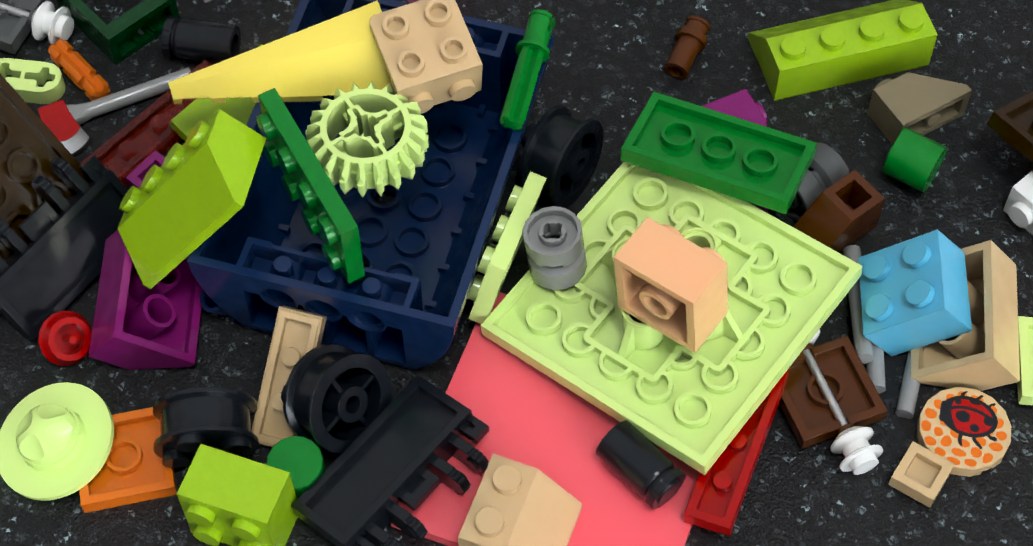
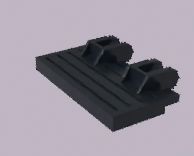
[0,155,128,341]
[291,375,490,546]

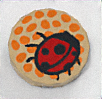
[917,387,1012,477]

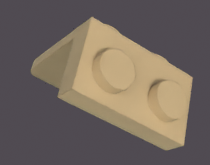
[370,0,483,114]

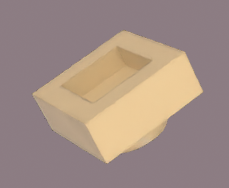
[888,441,955,508]

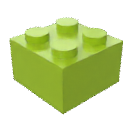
[177,444,298,546]

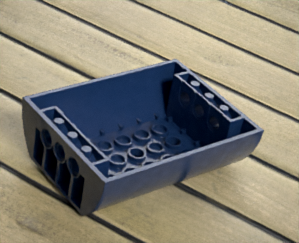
[187,0,555,369]

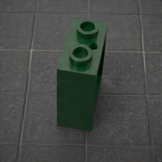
[56,0,180,65]

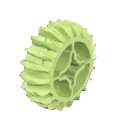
[305,81,429,198]

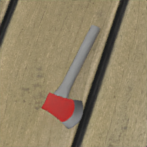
[37,67,191,156]

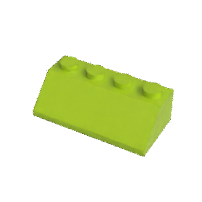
[747,0,938,101]
[118,109,267,289]

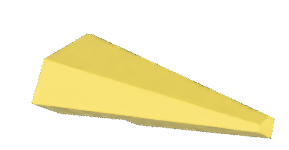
[168,0,392,104]

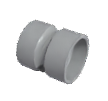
[523,206,587,290]

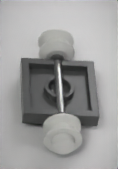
[0,0,74,55]

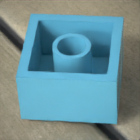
[858,229,972,357]

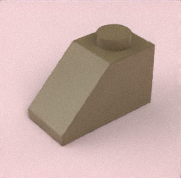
[867,72,972,144]

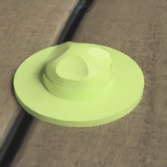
[0,382,114,501]

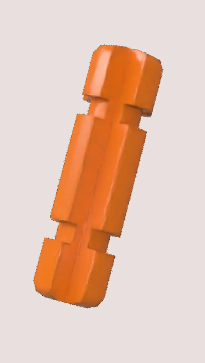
[48,39,111,101]

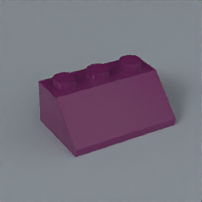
[88,230,202,370]

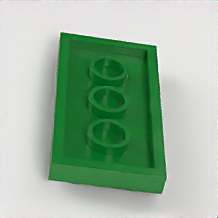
[256,88,365,284]
[620,92,817,214]

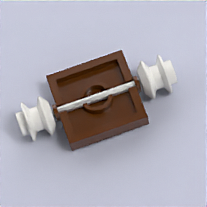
[779,329,888,475]

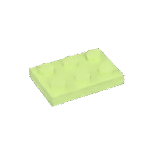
[467,171,547,324]

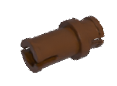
[663,15,711,80]

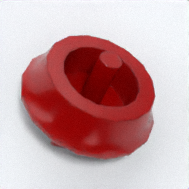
[38,311,92,366]

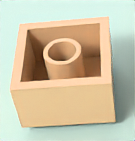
[613,217,728,353]

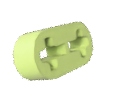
[0,58,66,104]

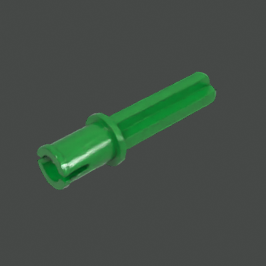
[500,9,556,131]

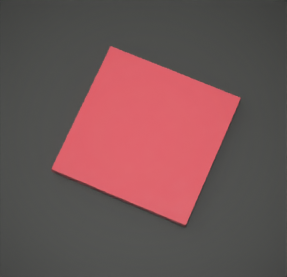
[391,292,700,546]

